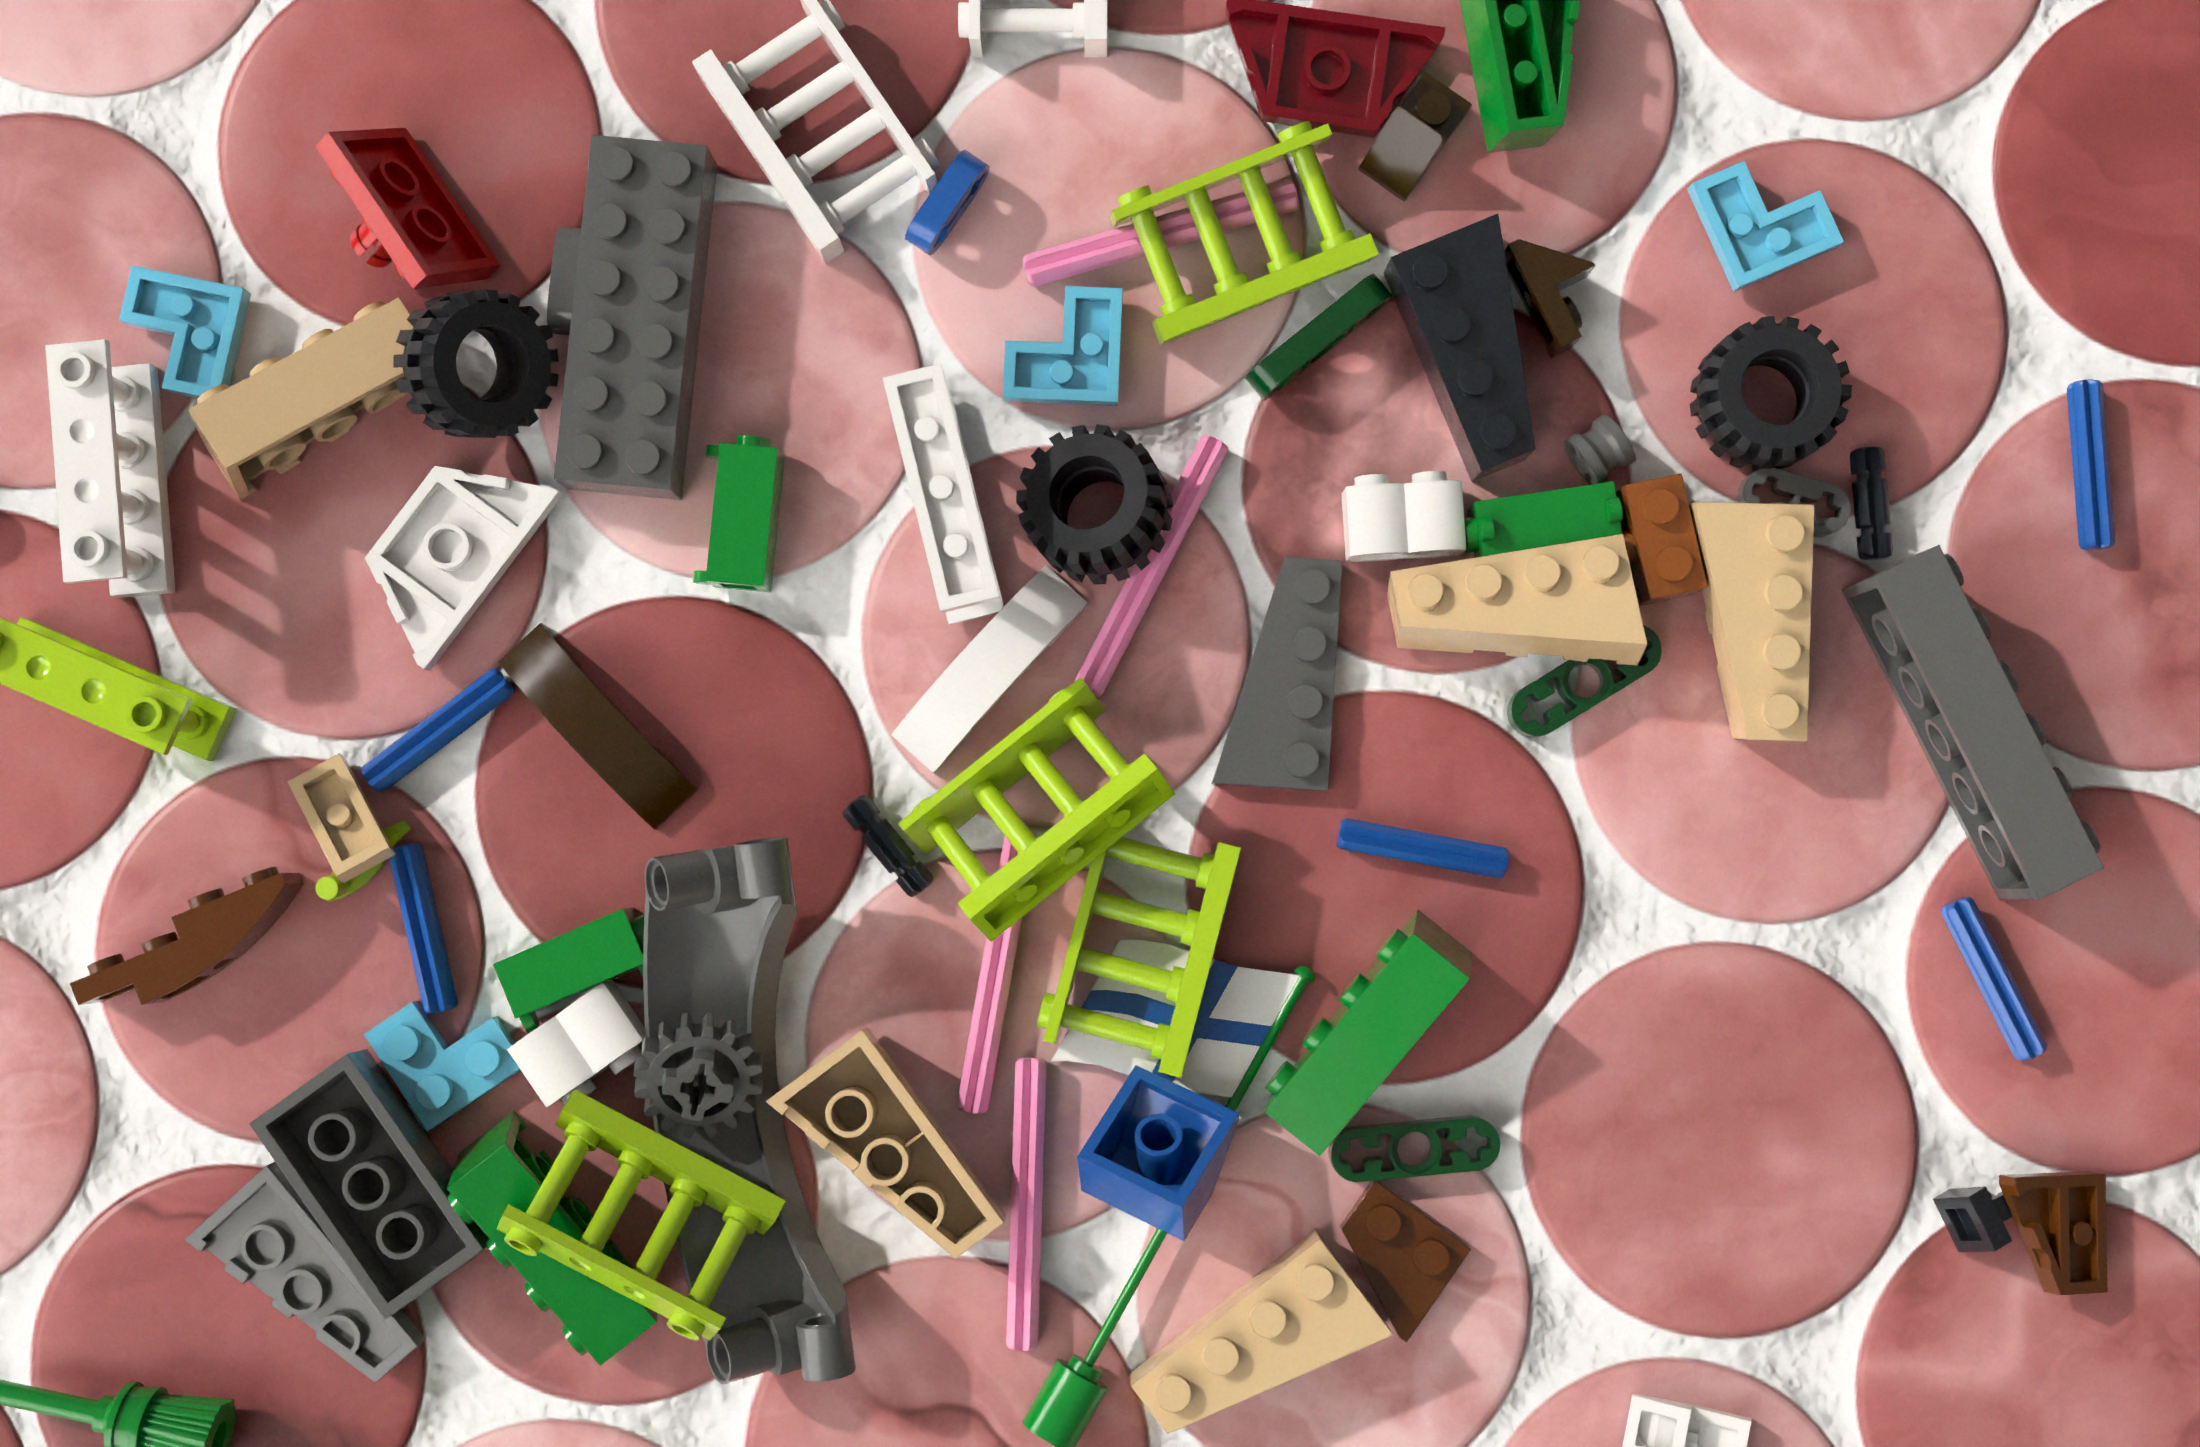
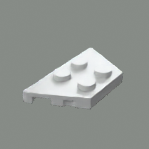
[365,466,564,671]

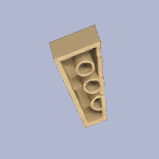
[1689,502,1814,741]

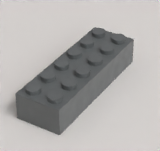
[554,135,717,500]
[1841,545,2104,900]

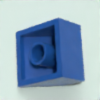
[1077,1065,1239,1241]

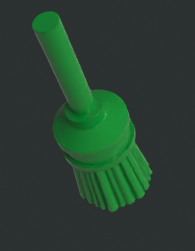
[0,1379,237,1447]

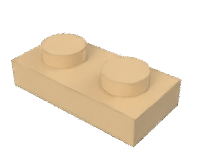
[287,753,396,883]

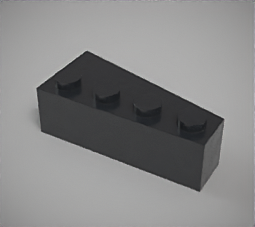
[1383,214,1535,482]

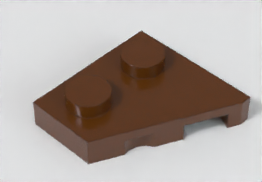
[1999,1171,2108,1295]
[1340,1181,1471,1342]

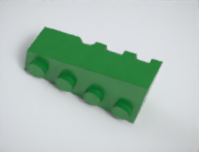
[1264,910,1472,1156]
[447,1111,657,1366]

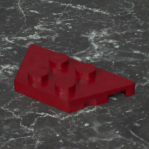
[1225,0,1445,138]

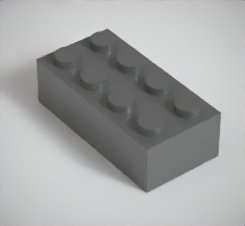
[249,1049,489,1320]

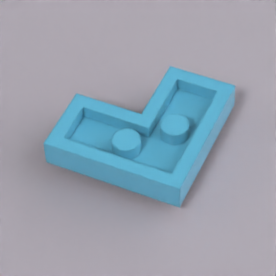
[1687,161,1844,292]
[119,265,251,398]
[1003,286,1123,406]
[363,1001,521,1132]

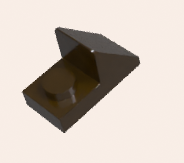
[1358,72,1472,202]
[1504,239,1596,358]

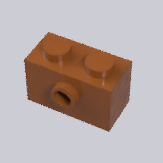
[1616,473,1707,606]

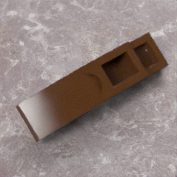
[70,867,304,1005]

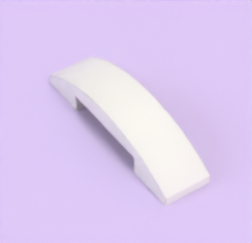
[891,565,1089,773]

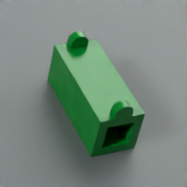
[693,435,785,593]
[1464,481,1622,558]
[493,908,644,1033]

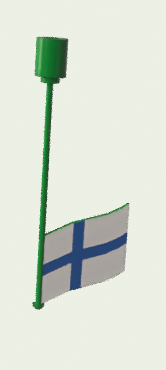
[1022,939,1315,1447]

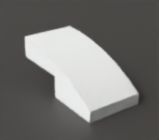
[1622,1394,1751,1447]

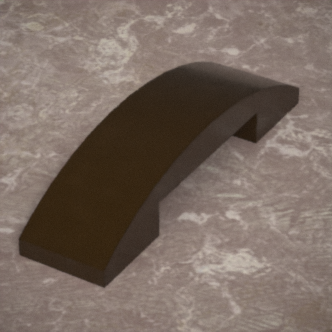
[499,623,698,830]

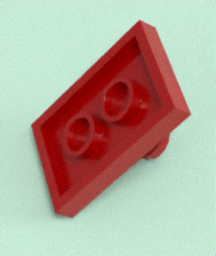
[315,127,501,289]

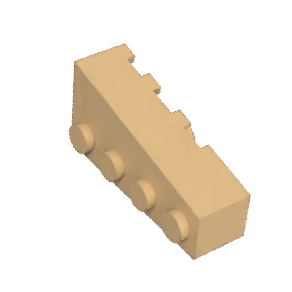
[188,297,413,501]
[1387,534,1647,666]
[766,1026,1006,1259]
[1130,1229,1393,1434]

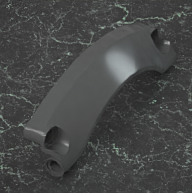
[643,837,856,1384]

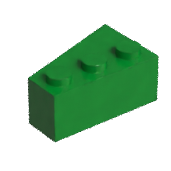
[1459,0,1580,153]

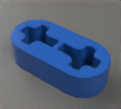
[905,149,990,256]

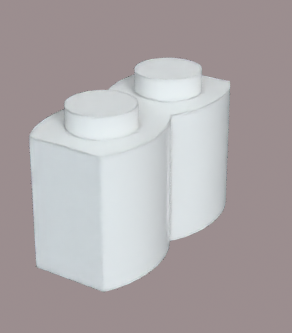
[1342,471,1466,562]
[507,980,645,1108]

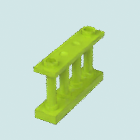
[1109,121,1379,345]
[0,617,237,761]
[898,677,1175,942]
[1037,837,1241,1078]
[496,1089,786,1341]

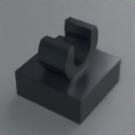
[1933,1187,2013,1252]

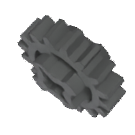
[634,1012,763,1138]

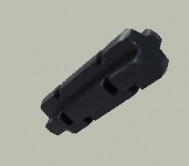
[1849,446,1893,561]
[843,795,933,897]

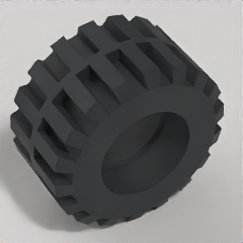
[393,289,559,438]
[1690,316,1852,471]
[1016,424,1173,584]

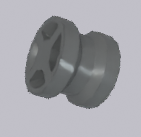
[1564,414,1636,485]

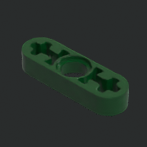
[1245,273,1392,401]
[1507,625,1662,738]
[1328,1115,1500,1182]

